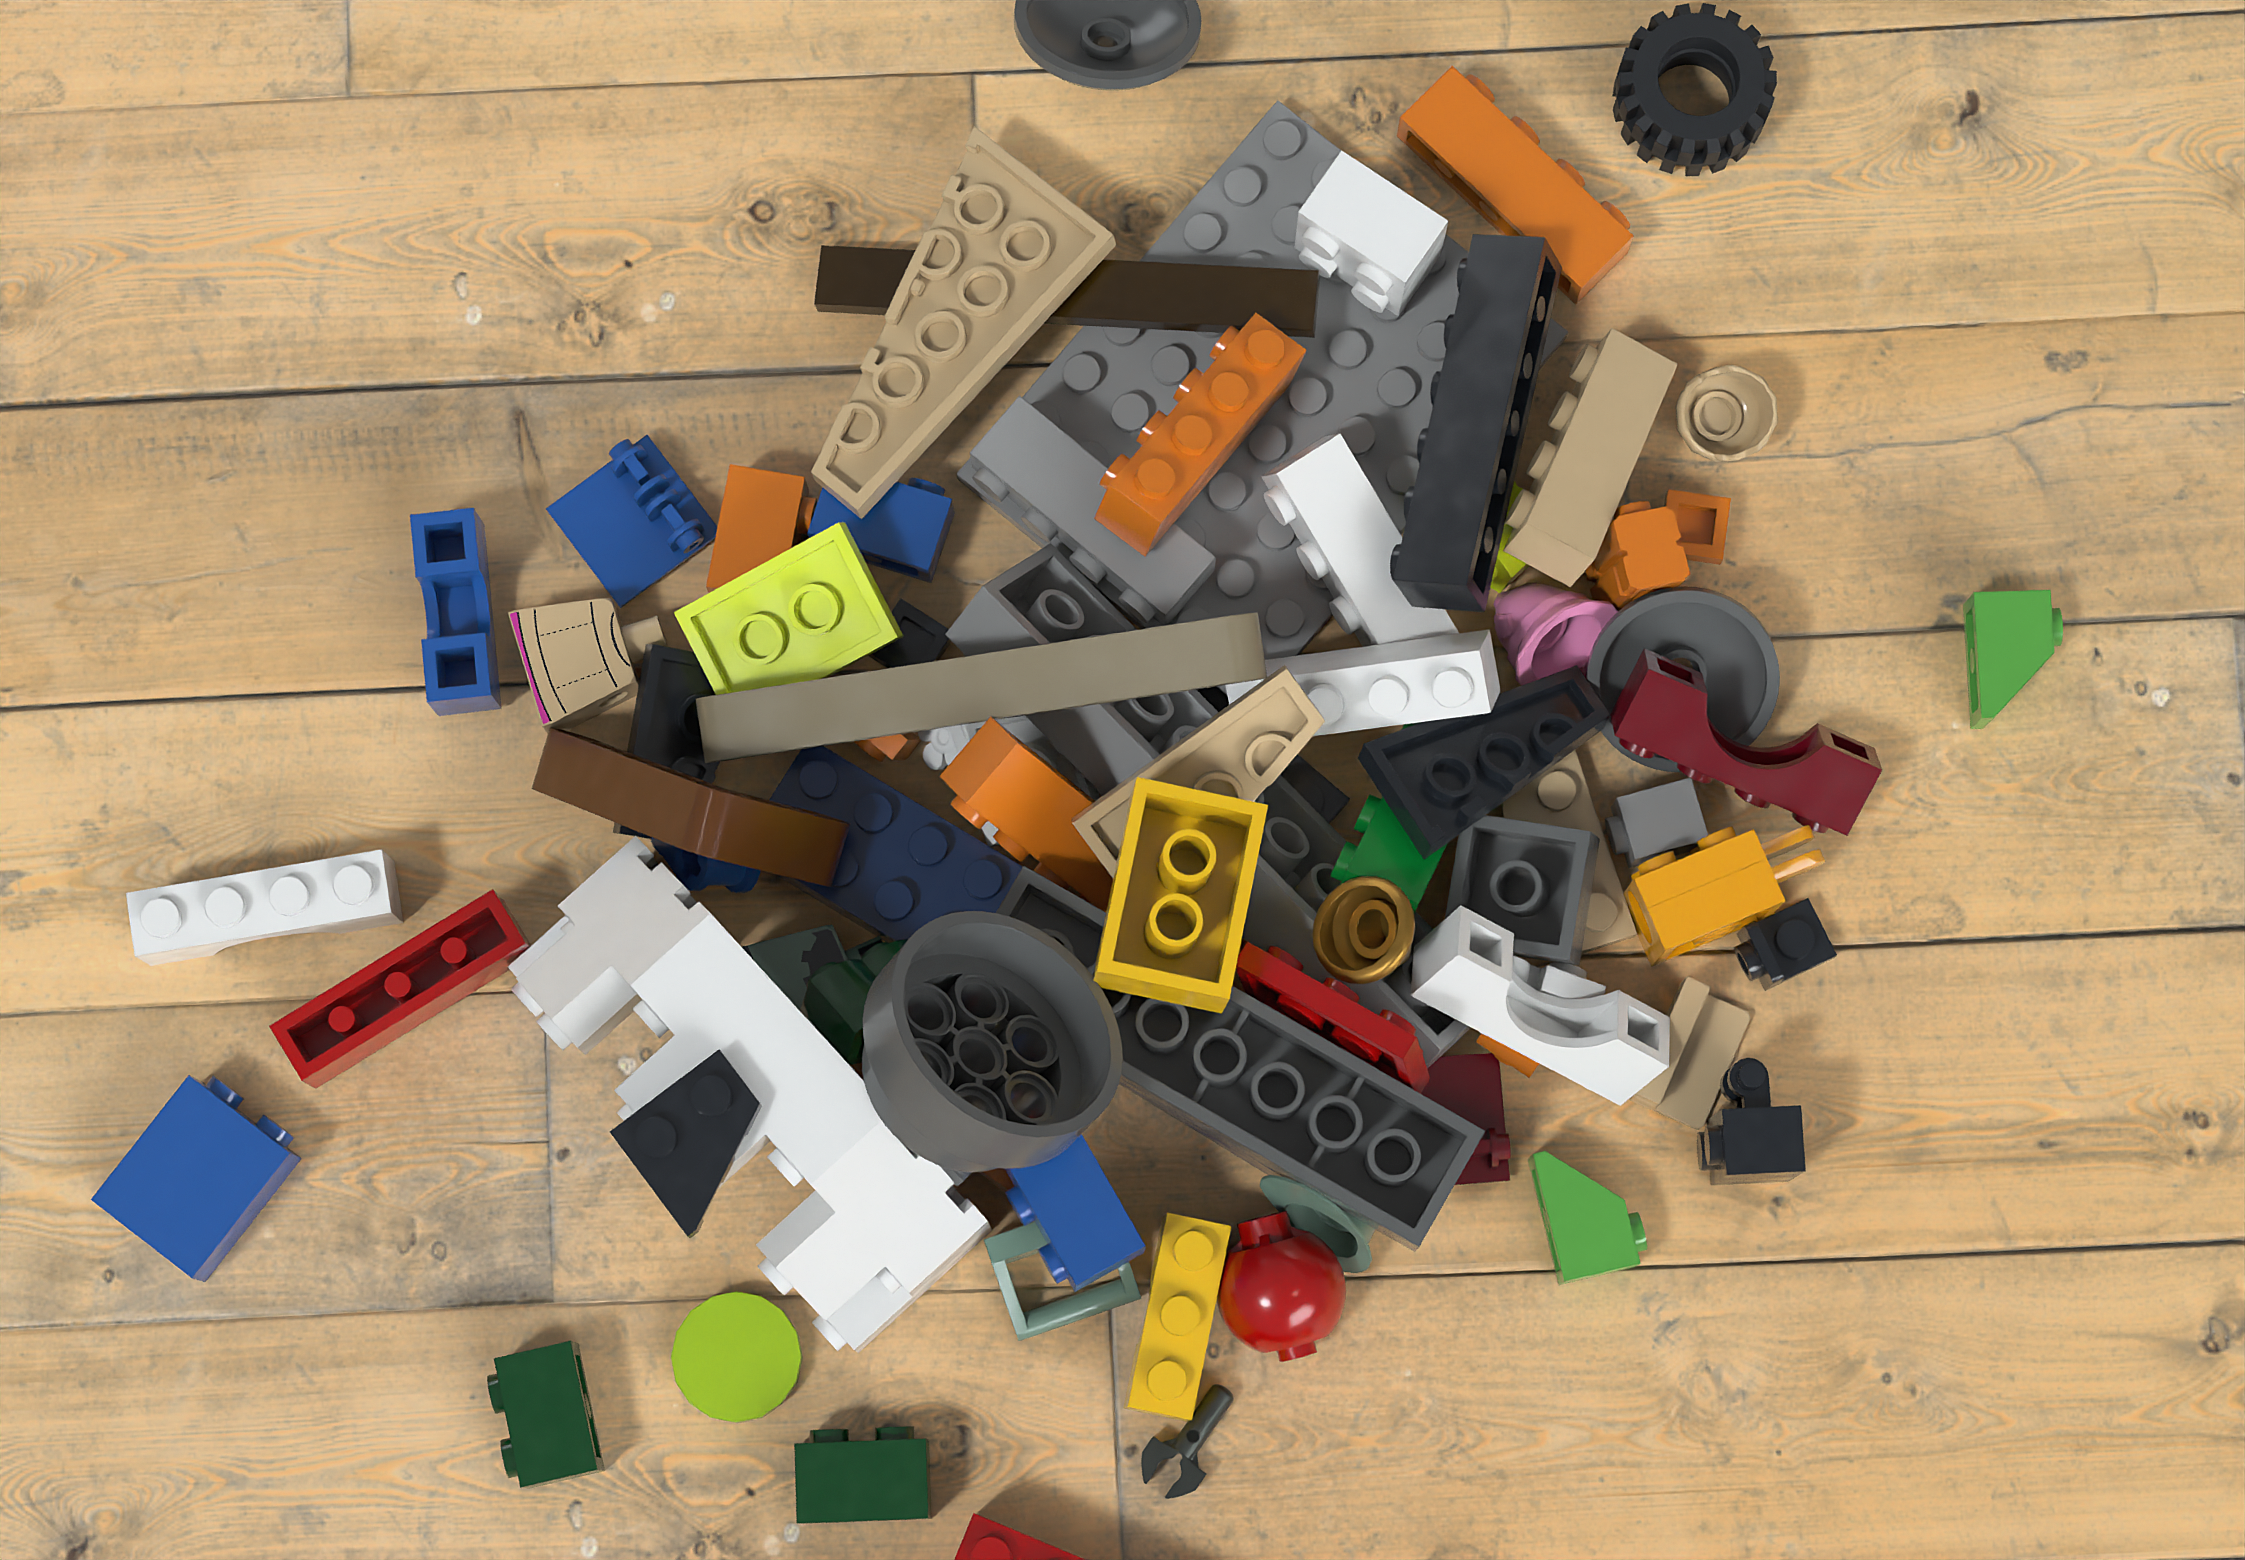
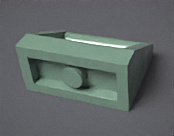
[984,1222,1141,1341]

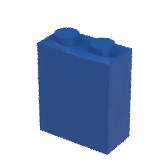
[91,1075,302,1282]

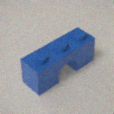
[410,508,502,716]

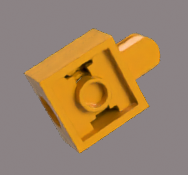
[1623,825,1826,967]

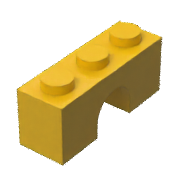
[1123,1213,1231,1422]

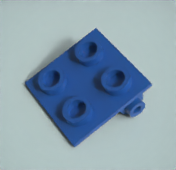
[546,435,717,608]

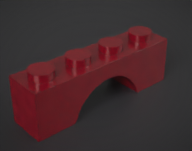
[1610,648,1882,836]

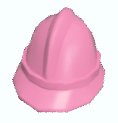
[1494,583,1618,686]

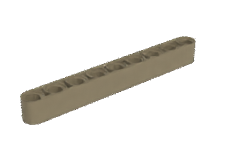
[696,612,1267,763]

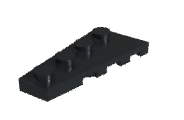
[1358,665,1611,860]

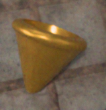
[1312,876,1415,984]

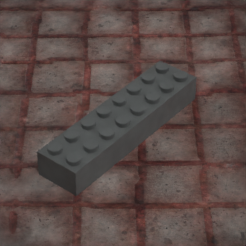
[996,866,1485,1252]

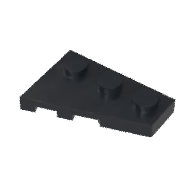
[613,644,720,840]

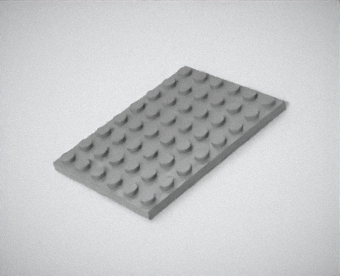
[957,100,1568,697]

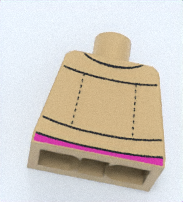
[508,598,668,734]

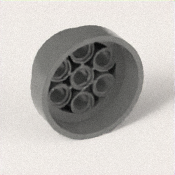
[862,911,1123,1172]

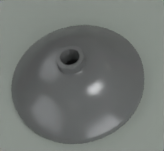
[1014,0,1202,91]
[1586,586,1780,772]

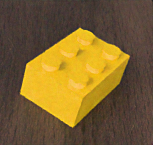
[1093,777,1268,1013]

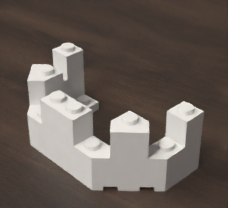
[508,836,992,1353]

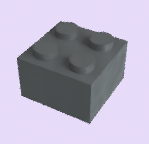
[1445,815,1600,966]

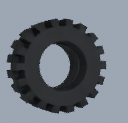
[1612,3,1777,176]

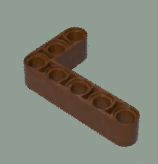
[532,728,850,887]

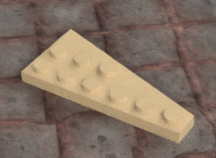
[811,126,1116,519]

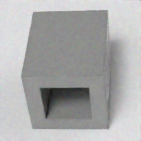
[1605,778,1708,868]

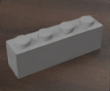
[970,395,1215,626]

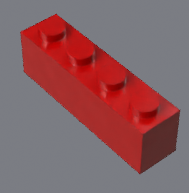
[269,889,531,1089]

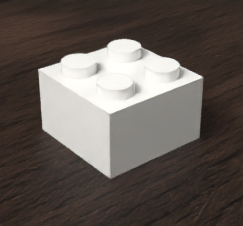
[1294,151,1448,317]

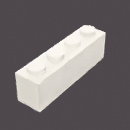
[1261,433,1460,647]
[1225,629,1500,736]

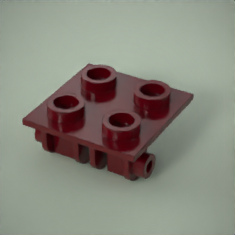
[1421,1053,1511,1185]

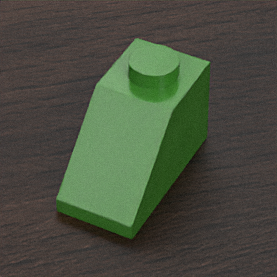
[1963,590,2063,729]
[1528,1151,1647,1285]

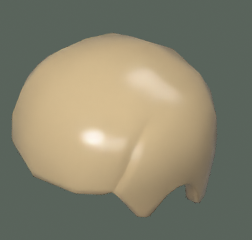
[1675,365,1778,462]

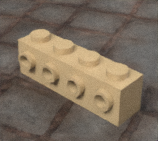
[1503,328,1678,587]

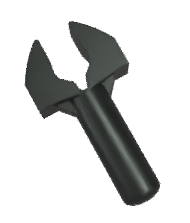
[1141,1384,1234,1499]

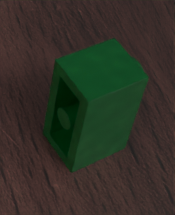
[487,1341,605,1489]
[794,1426,932,1524]

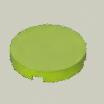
[671,1291,803,1423]

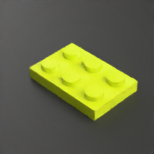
[674,522,904,695]

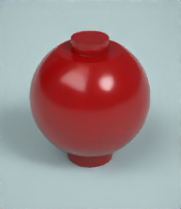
[1217,1211,1346,1362]

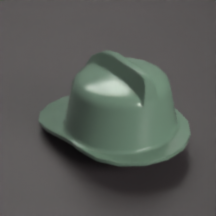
[1260,1175,1375,1273]

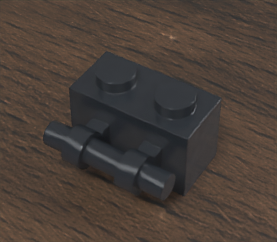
[1697,1058,1806,1186]

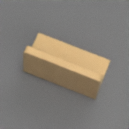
[1630,976,1750,1130]

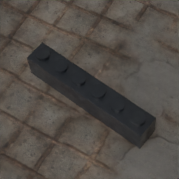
[1390,234,1562,612]

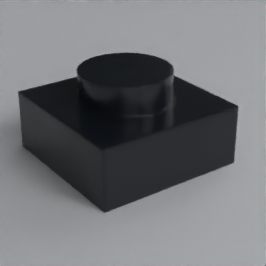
[868,598,952,668]

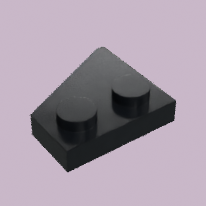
[610,1049,762,1238]

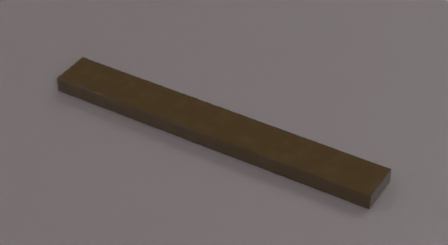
[814,245,1320,338]

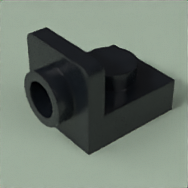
[1734,898,1837,991]

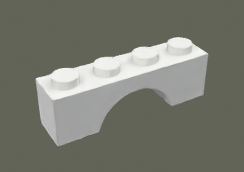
[126,849,403,966]
[1411,905,1670,1106]

